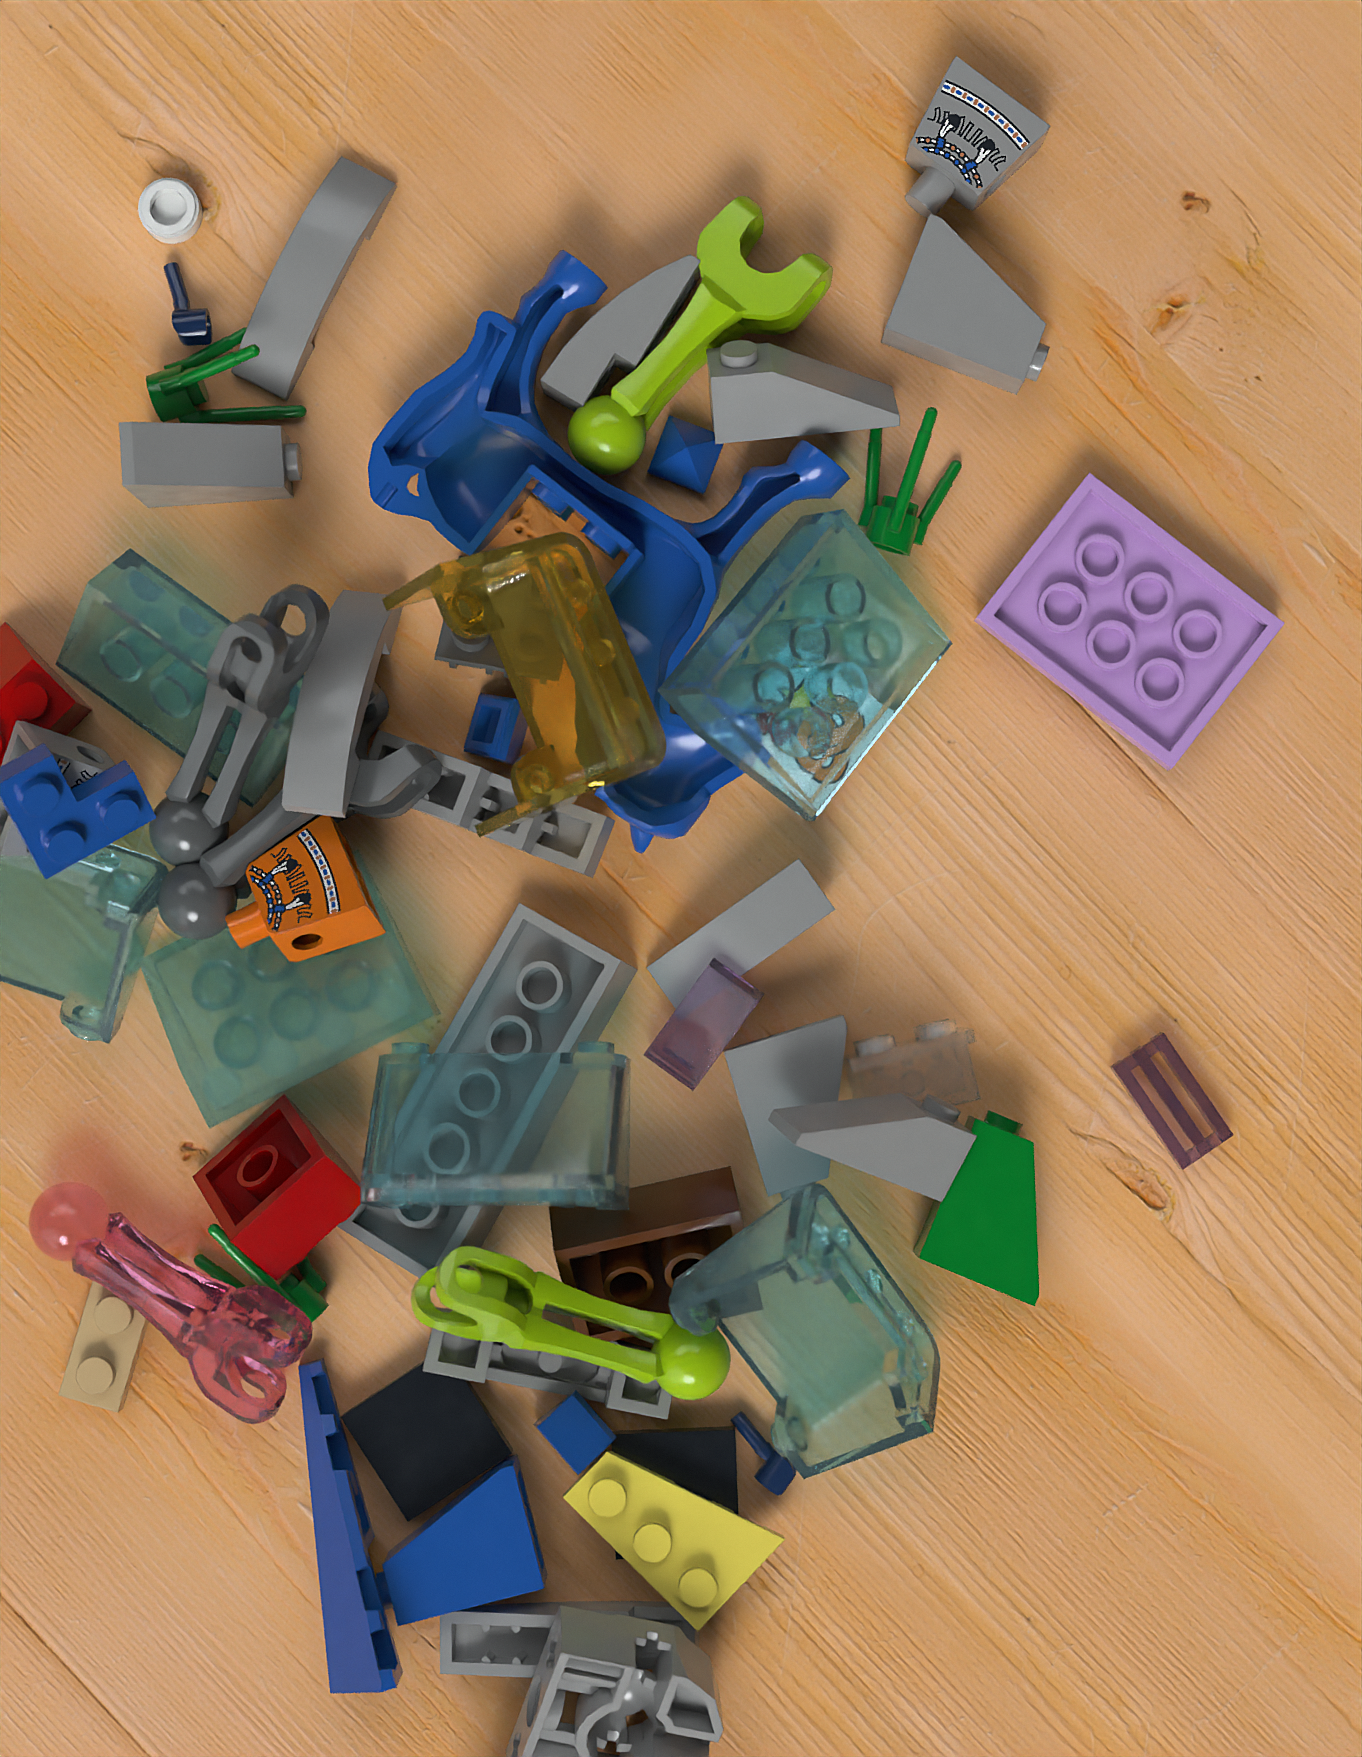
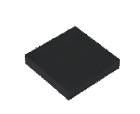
[341,1361,513,1522]
[611,1426,738,1560]

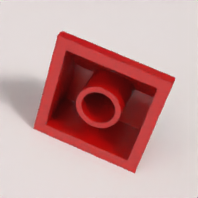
[0,622,93,767]
[192,1094,370,1281]

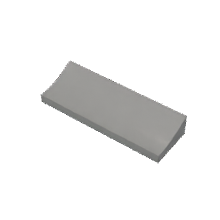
[337,903,638,1289]

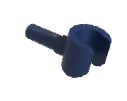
[164,263,212,346]
[730,1411,796,1495]

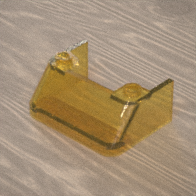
[382,532,667,838]

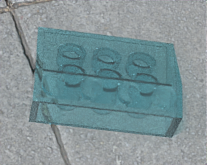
[657,509,953,821]
[138,850,441,1128]

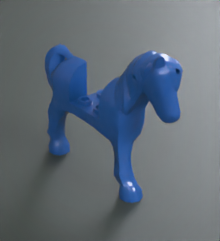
[368,250,850,853]

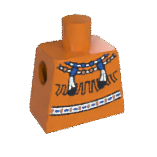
[225,815,386,962]

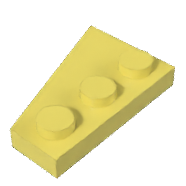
[563,1449,785,1631]

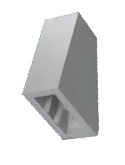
[881,214,1050,395]
[119,422,302,508]
[723,1014,847,1202]

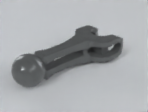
[149,584,330,866]
[157,681,442,940]

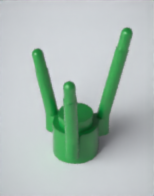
[146,327,306,424]
[858,407,962,556]
[194,1224,329,1339]

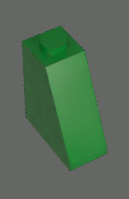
[913,1110,1039,1306]

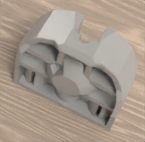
[506,1605,723,1757]

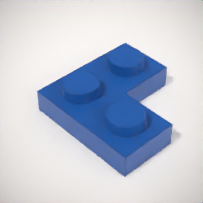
[0,743,156,880]

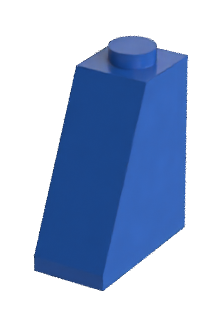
[376,1454,548,1626]

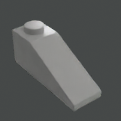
[706,340,900,444]
[768,1093,977,1202]

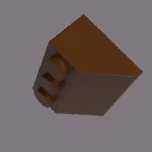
[549,1166,762,1342]

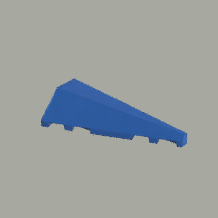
[299,1358,403,1693]

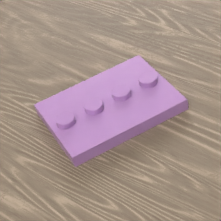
[974,472,1285,771]

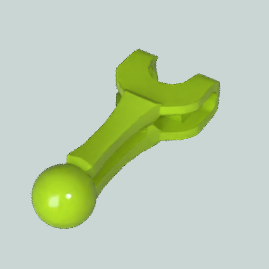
[567,196,833,475]
[411,1246,731,1400]

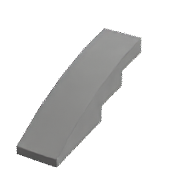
[367,730,615,878]
[440,1601,699,1678]

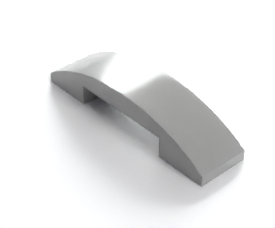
[231,156,397,401]
[282,590,404,818]
[423,1307,672,1420]

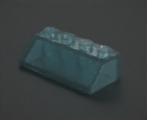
[55,548,304,808]

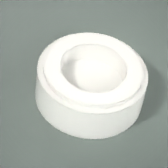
[138,178,203,244]

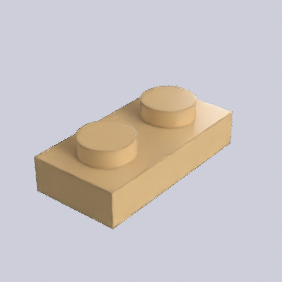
[58,1273,158,1413]

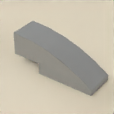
[540,255,700,412]
[646,859,835,1017]

